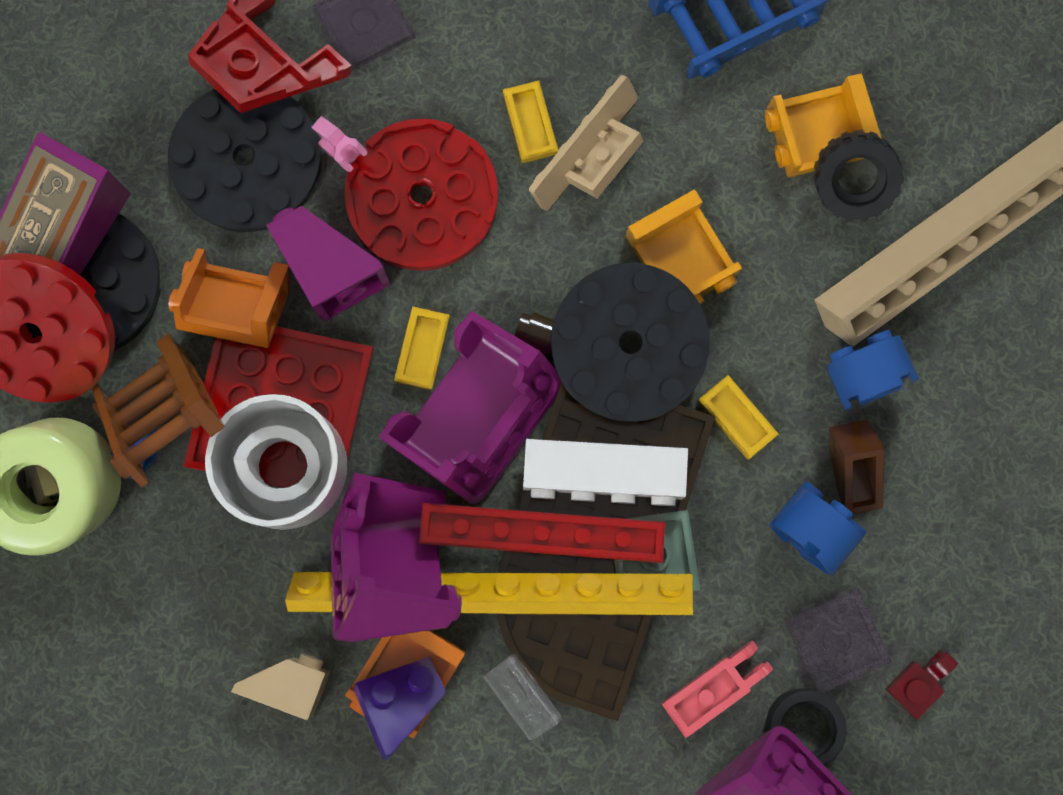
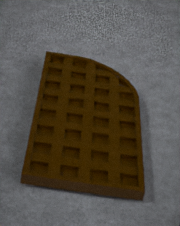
[497,383,715,721]

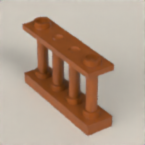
[91,333,225,488]

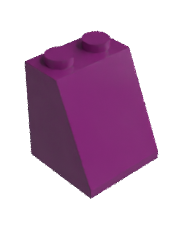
[266,206,391,322]

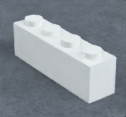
[523,439,688,506]

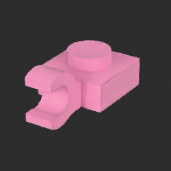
[311,116,367,172]

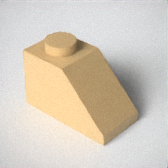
[231,653,331,720]

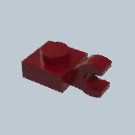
[885,650,959,720]

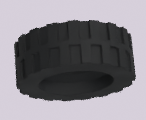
[813,130,904,221]

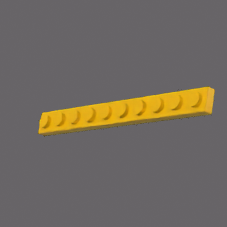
[285,572,693,615]

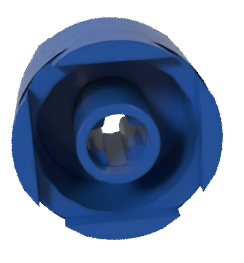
[826,330,920,411]
[769,481,867,575]

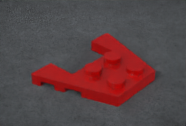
[188,0,352,113]

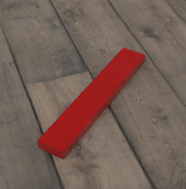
[419,503,665,563]

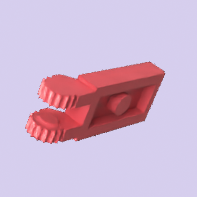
[661,641,773,738]

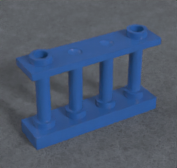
[648,0,828,79]

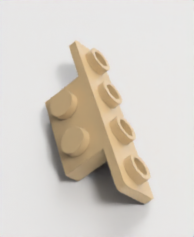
[529,75,644,211]

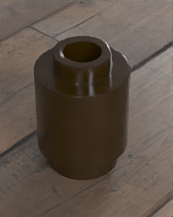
[514,312,554,360]

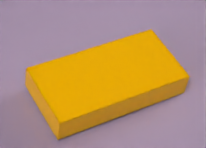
[503,80,558,163]
[394,306,450,391]
[698,375,779,460]

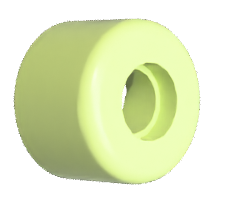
[0,418,121,555]

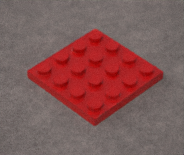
[183,327,374,500]

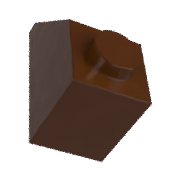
[829,419,884,514]

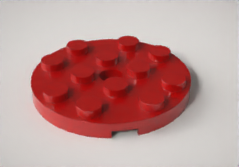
[345,119,498,271]
[0,253,115,402]

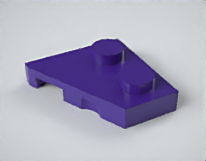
[353,656,446,761]

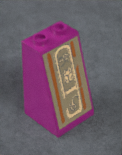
[0,132,131,275]

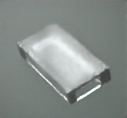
[483,653,563,742]

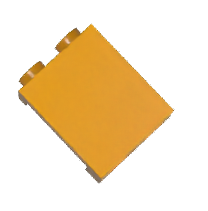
[764,73,881,178]
[626,189,743,305]

